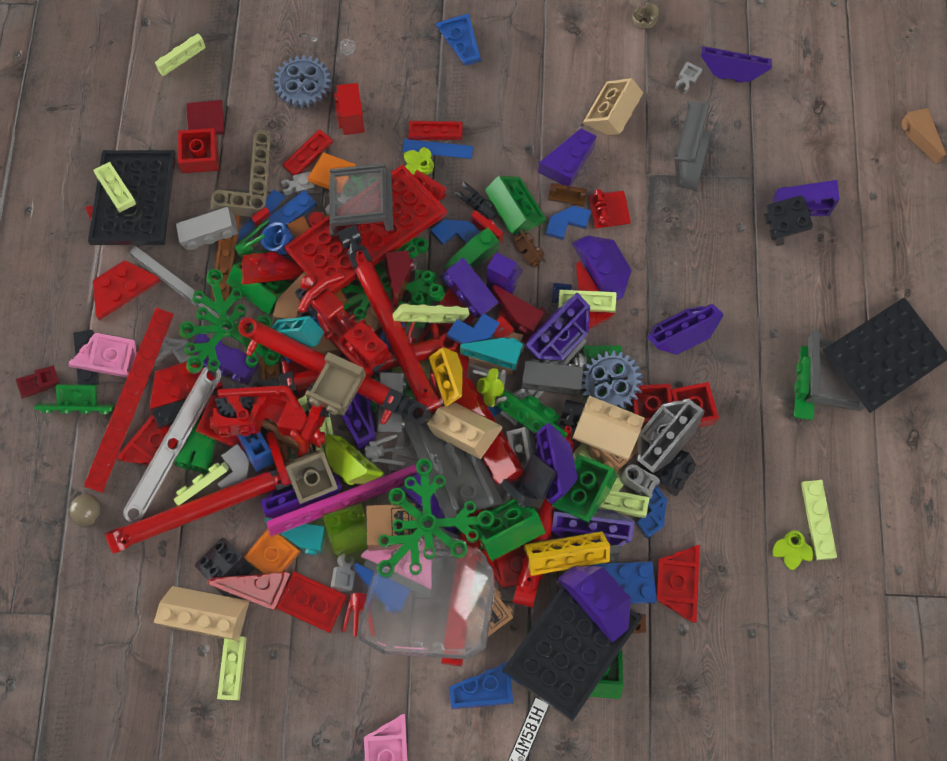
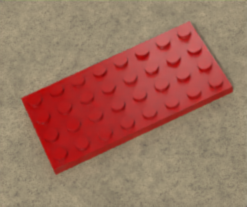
[284,164,448,294]

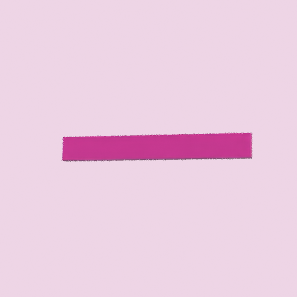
[266,464,417,537]

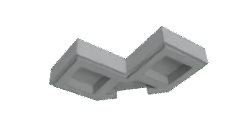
[156,337,194,364]
[217,444,249,489]

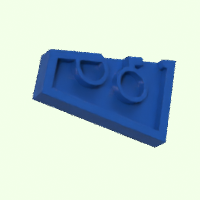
[435,13,481,66]
[449,661,513,710]

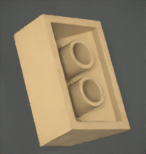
[583,78,643,135]
[572,396,645,461]
[427,403,503,459]

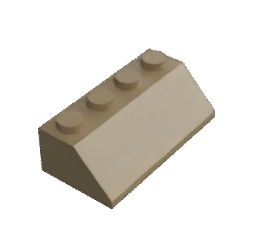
[154,586,249,642]

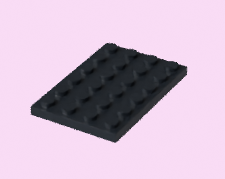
[88,150,176,245]
[823,297,947,413]
[502,586,642,722]

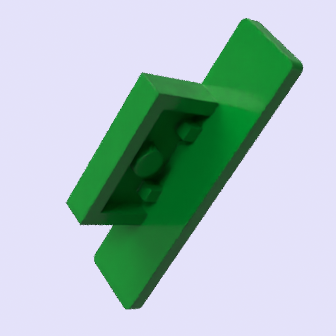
[793,346,815,421]
[34,384,116,414]
[496,390,568,438]

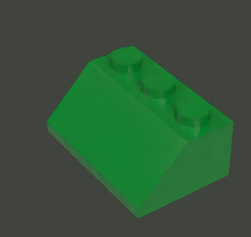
[485,176,547,234]
[226,262,292,315]
[471,498,545,561]

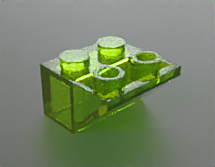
[323,503,368,558]

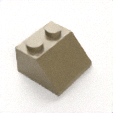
[285,449,338,504]

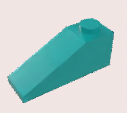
[271,316,325,347]
[460,338,523,370]
[264,518,326,556]

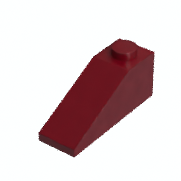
[385,251,414,307]
[491,285,544,337]

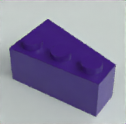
[538,128,597,186]
[773,180,840,216]
[190,334,259,384]

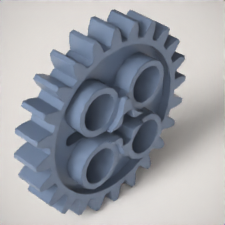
[273,55,332,109]
[581,350,644,410]

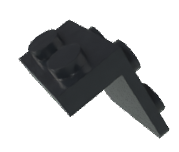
[764,195,813,246]
[640,450,696,496]
[501,454,556,508]
[195,538,255,596]

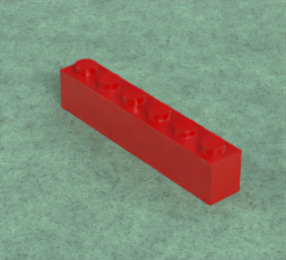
[453,376,524,485]

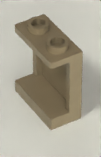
[305,352,366,416]

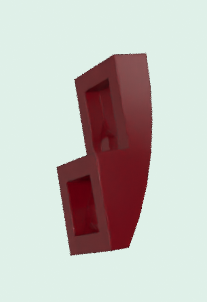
[15,365,60,399]

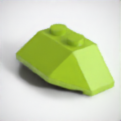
[325,434,384,485]

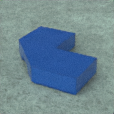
[546,206,591,240]
[431,219,481,246]
[447,313,500,344]
[635,486,667,539]

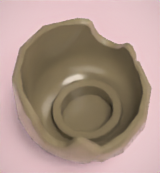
[632,3,659,29]
[69,494,101,527]

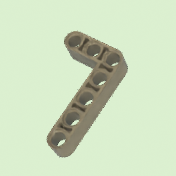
[210,130,270,217]

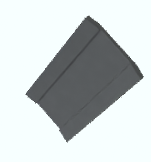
[404,414,503,518]

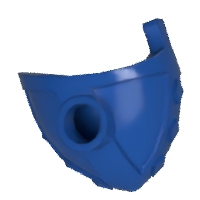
[260,222,294,255]

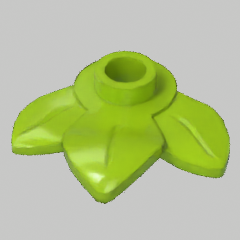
[404,147,434,175]
[477,368,504,407]
[773,530,813,570]

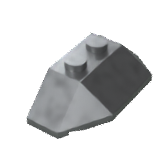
[637,399,704,473]

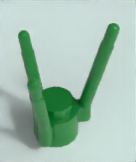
[235,219,272,258]

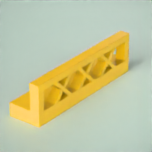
[525,531,610,576]

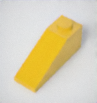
[429,347,463,406]

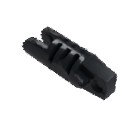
[455,181,497,219]

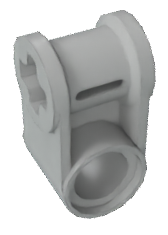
[619,465,660,499]

